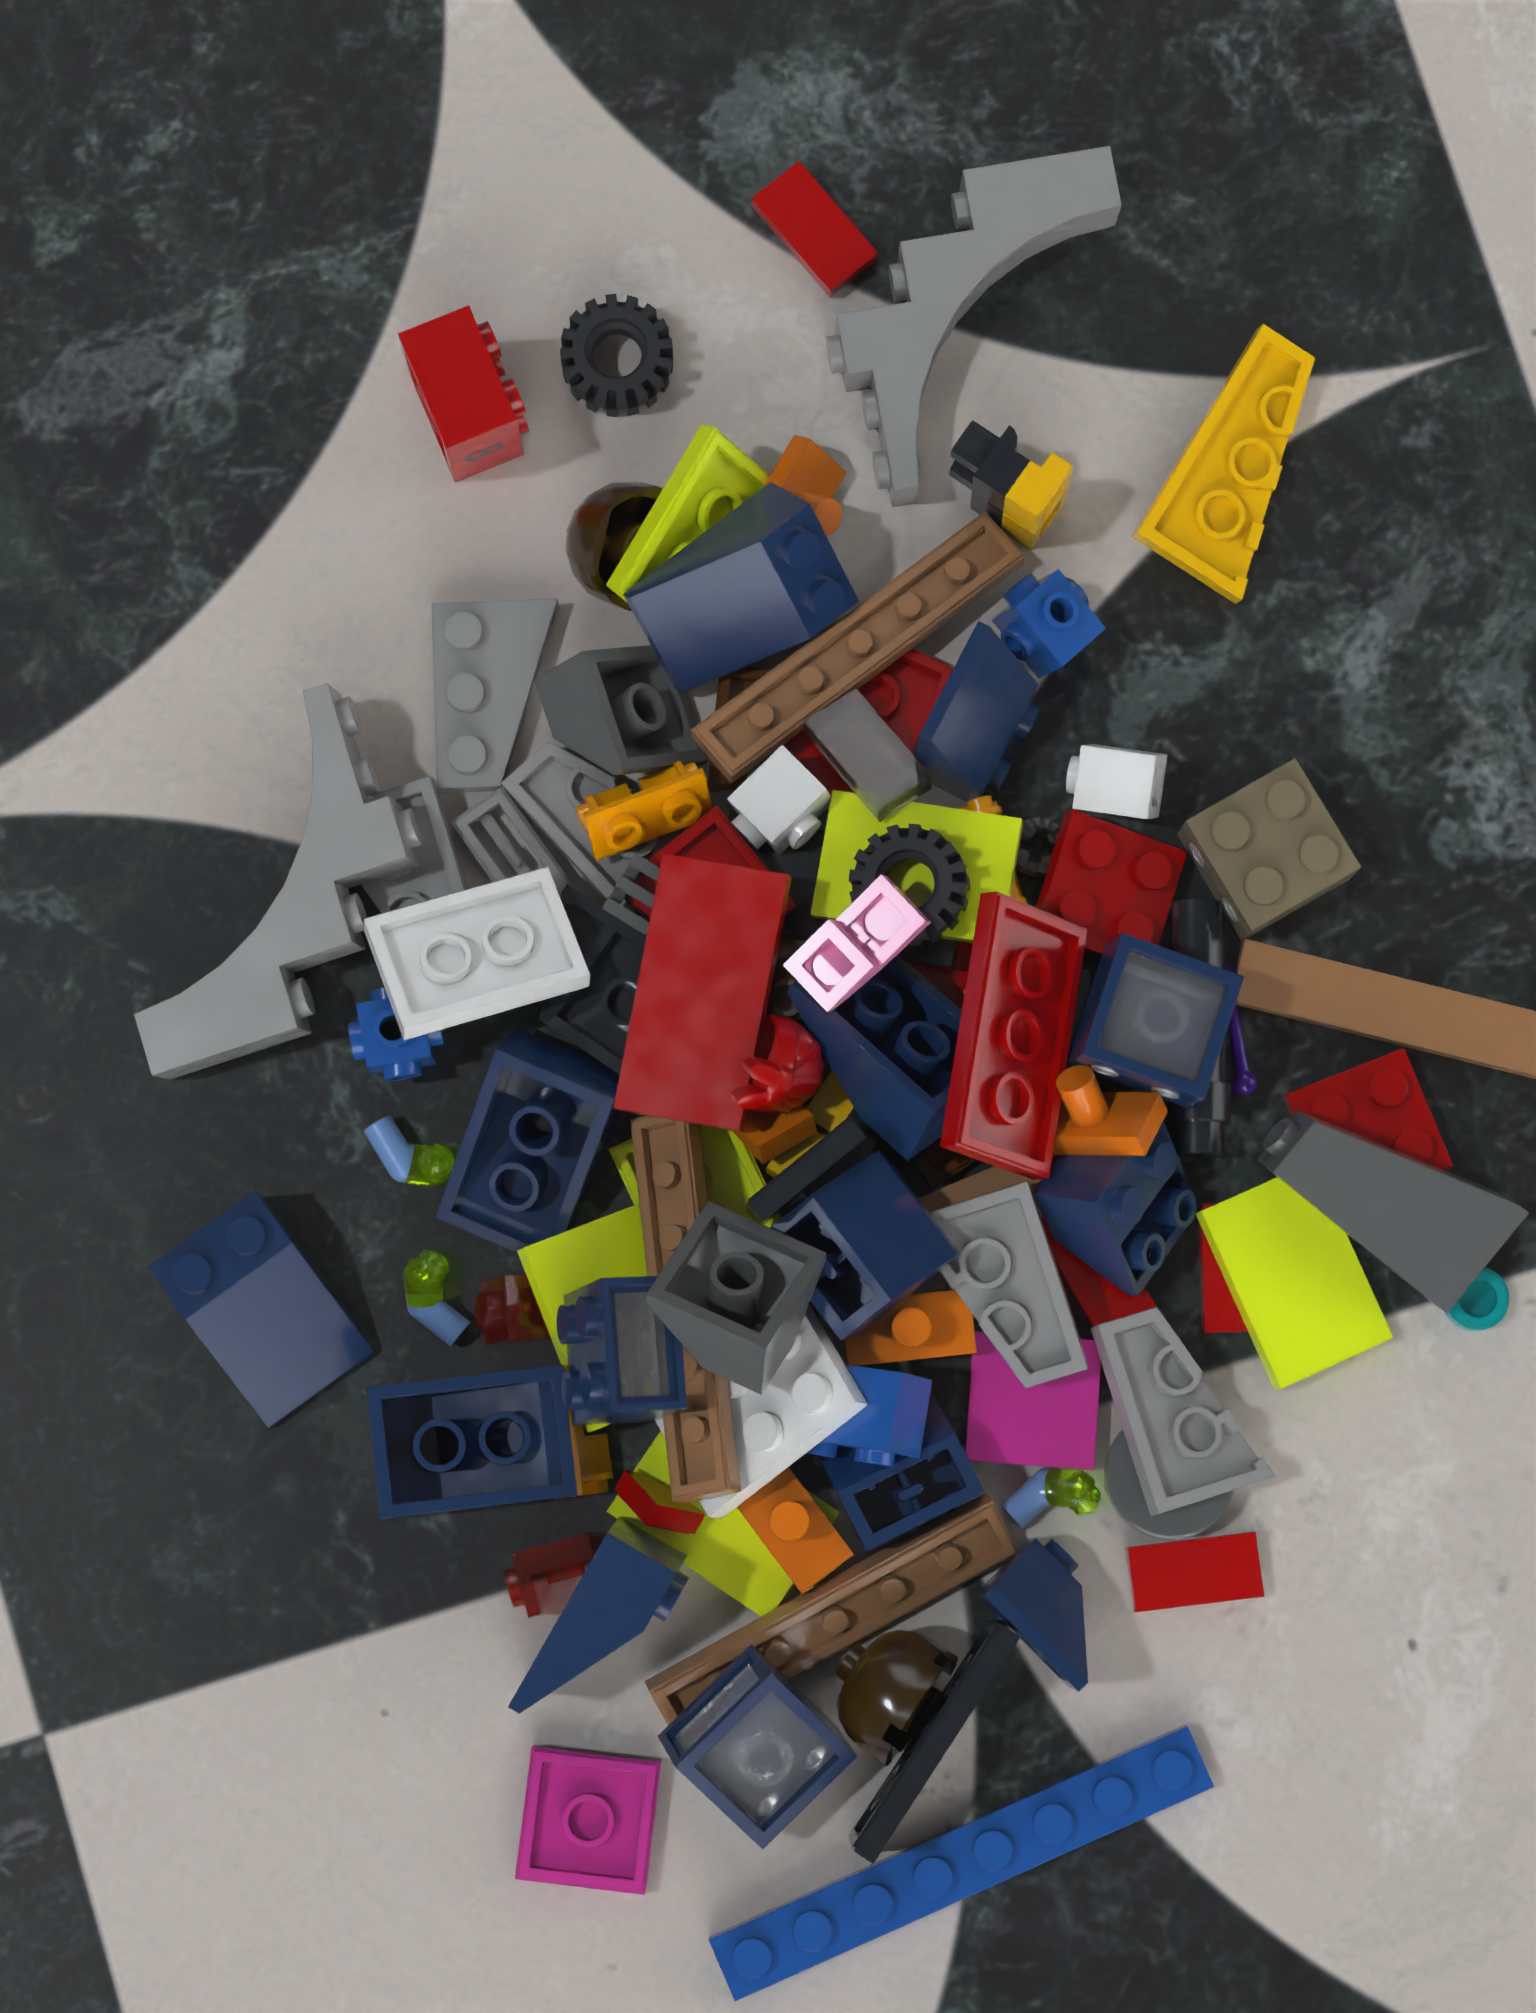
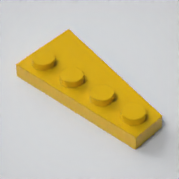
[1131,324,1315,604]

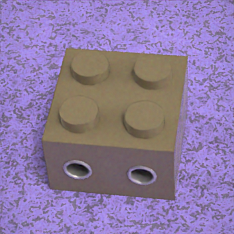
[1177,758,1361,942]

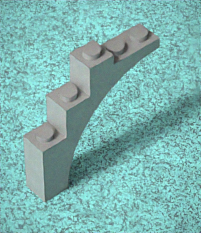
[826,146,1122,507]
[134,683,423,1080]

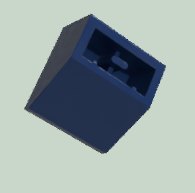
[1033,1121,1199,1297]
[770,1150,961,1340]
[817,1376,985,1551]

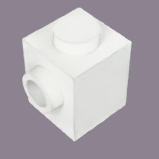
[1066,744,1168,819]
[727,745,831,855]

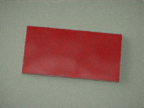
[613,854,792,1133]
[940,891,1088,1180]

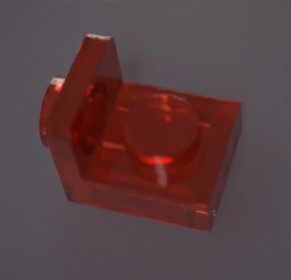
[475,1275,551,1345]
[504,1532,595,1618]

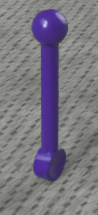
[1224,964,1257,1095]

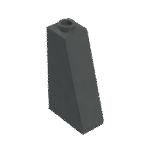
[1257,1110,1529,1314]

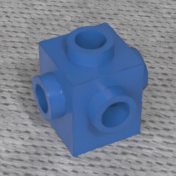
[992,569,1106,679]
[348,987,444,1081]

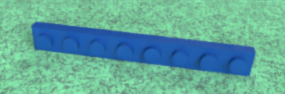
[709,1725,1214,2001]

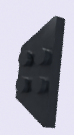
[539,883,646,1076]

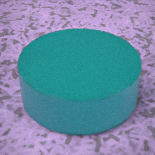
[1445,1267,1510,1331]

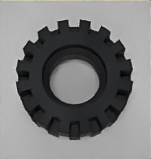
[560,294,673,417]
[848,824,970,946]

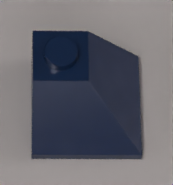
[976,1538,1088,1692]

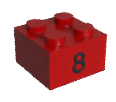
[398,305,529,482]

